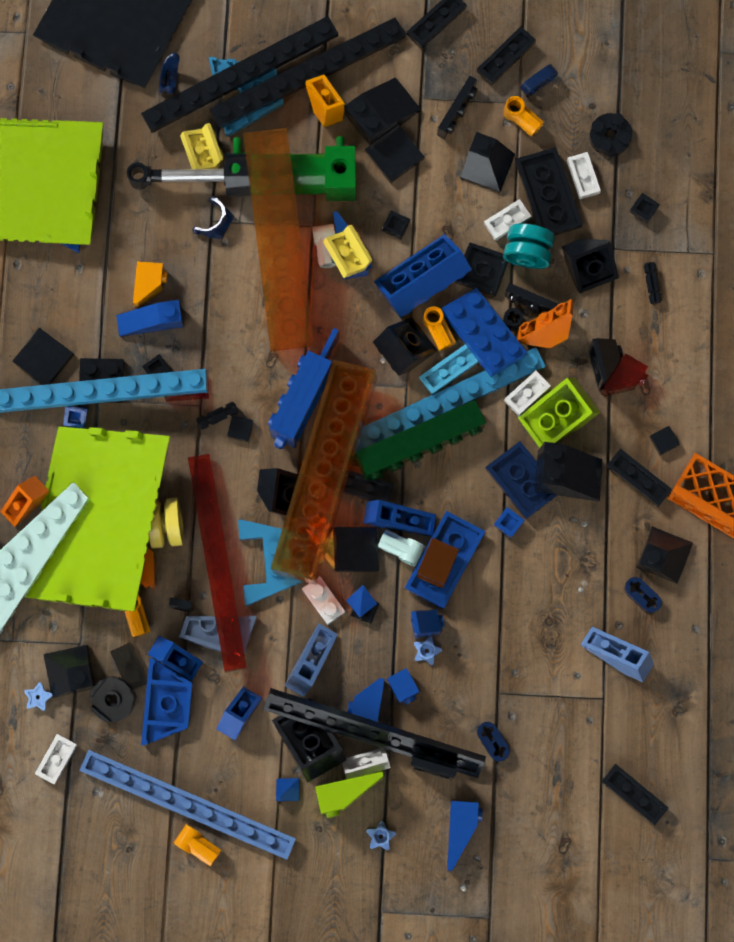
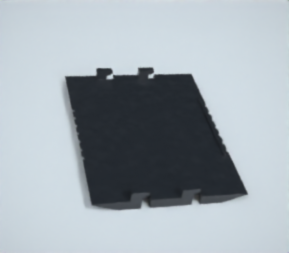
[33,0,192,88]

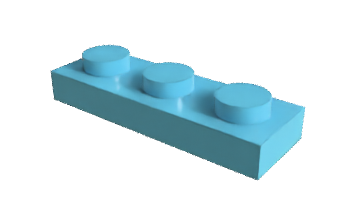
[419,344,479,395]

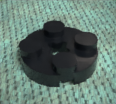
[589,113,632,156]
[90,676,137,722]

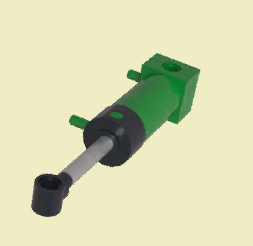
[127,136,356,201]

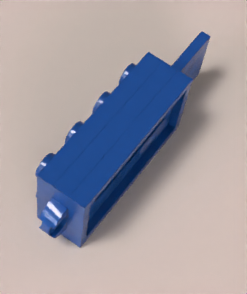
[268,328,339,449]

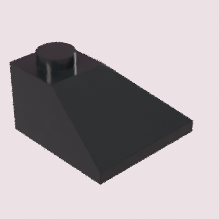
[460,132,515,193]
[562,239,619,293]
[588,338,623,391]
[257,468,309,521]
[636,526,693,584]
[43,645,95,698]

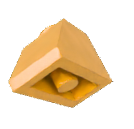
[305,75,345,127]
[133,261,168,309]

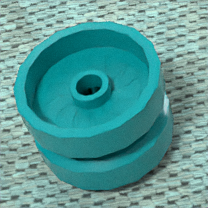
[503,223,555,269]

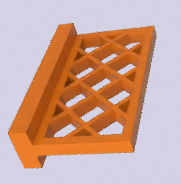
[667,453,734,538]

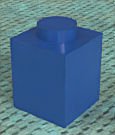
[387,668,419,705]

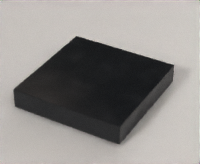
[365,125,425,184]
[455,242,508,297]
[12,328,74,385]
[333,527,379,572]
[410,757,457,780]

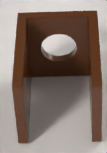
[417,538,459,588]

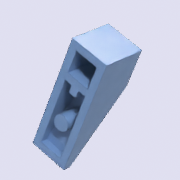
[284,624,338,697]
[581,627,654,682]

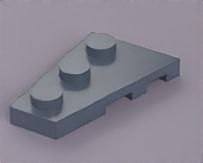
[179,616,257,659]

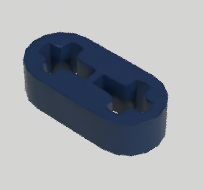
[520,64,558,97]
[624,577,662,614]
[477,722,510,762]

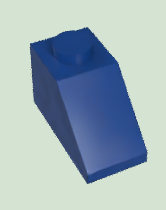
[410,610,445,639]
[147,636,203,681]
[347,678,385,722]
[216,686,262,740]

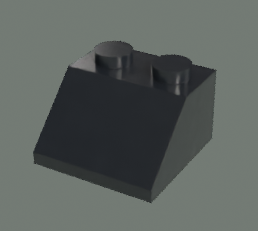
[373,317,438,376]

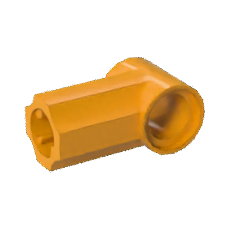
[503,96,544,137]
[423,306,456,351]
[124,595,151,638]
[173,824,222,866]

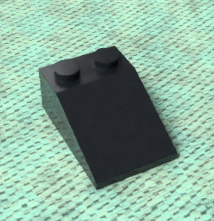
[345,77,421,146]
[535,442,602,502]
[272,698,346,783]

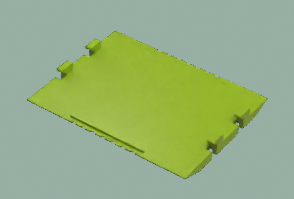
[0,118,103,245]
[26,426,170,611]

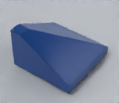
[63,405,88,429]
[346,585,377,618]
[276,778,299,801]

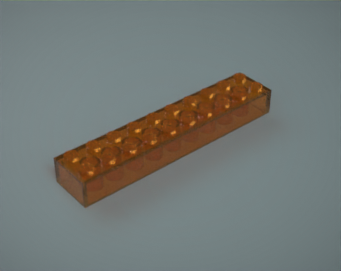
[243,128,315,352]
[271,359,377,585]

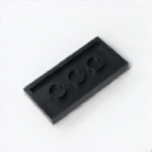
[515,147,583,236]

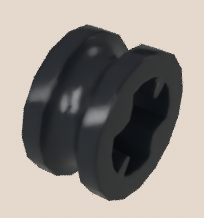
[503,308,523,329]

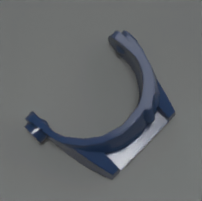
[159,53,180,94]
[192,196,234,239]

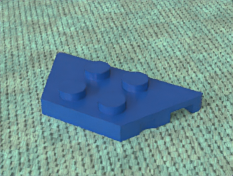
[141,658,193,745]

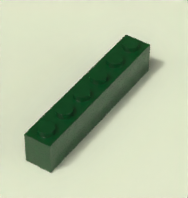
[354,400,486,480]

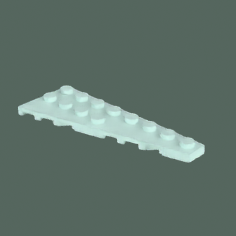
[0,482,90,634]

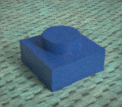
[493,507,525,538]

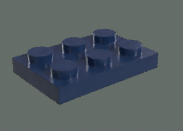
[485,441,558,520]

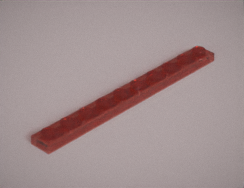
[188,454,247,673]

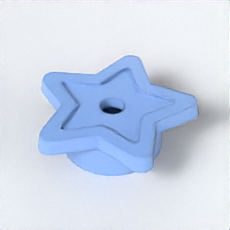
[414,636,442,665]
[24,682,53,711]
[366,821,396,851]

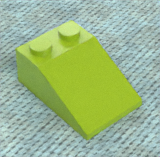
[518,378,601,448]
[315,771,383,818]

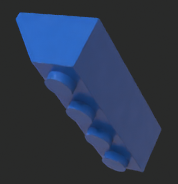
[374,234,472,318]

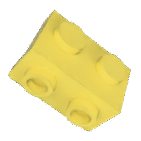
[180,123,223,169]
[323,225,372,278]

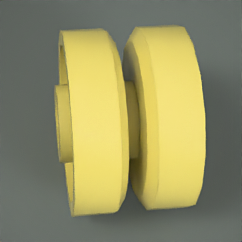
[149,497,184,549]

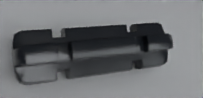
[644,262,662,304]
[196,402,238,430]

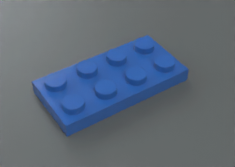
[441,288,527,377]
[404,511,485,610]

